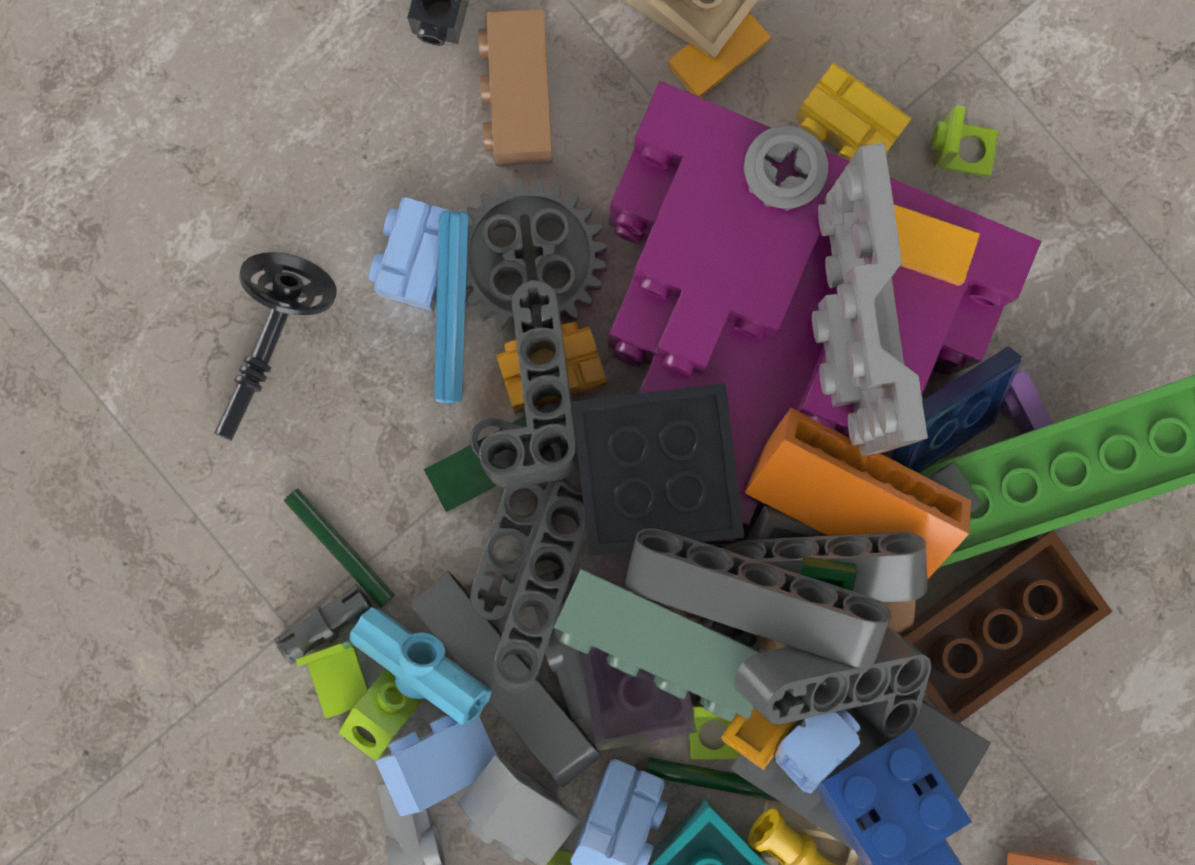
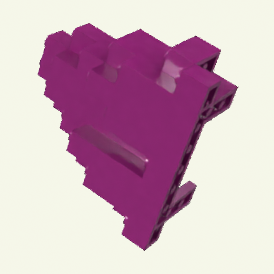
[608,81,1042,542]

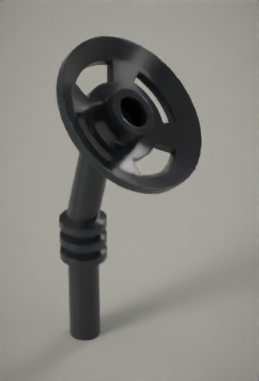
[214,252,337,441]

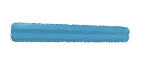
[434,211,469,404]

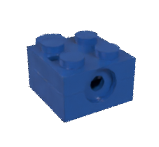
[817,728,972,865]

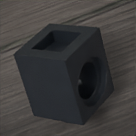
[407,0,469,46]

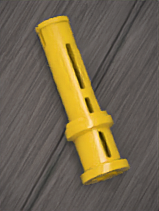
[748,809,836,865]

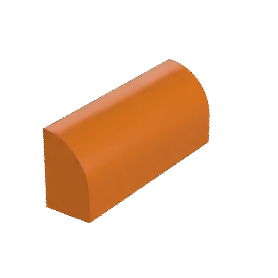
[745,408,971,580]

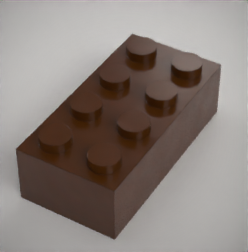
[898,530,1113,723]

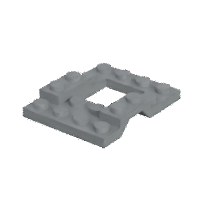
[812,143,928,456]

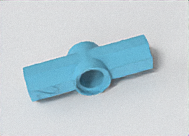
[350,607,491,726]

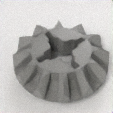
[743,126,828,211]

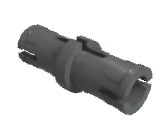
[274,584,373,665]

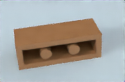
[478,9,553,166]

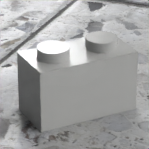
[457,755,581,865]

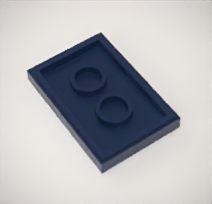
[890,346,1022,473]

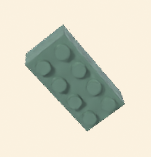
[554,568,761,722]

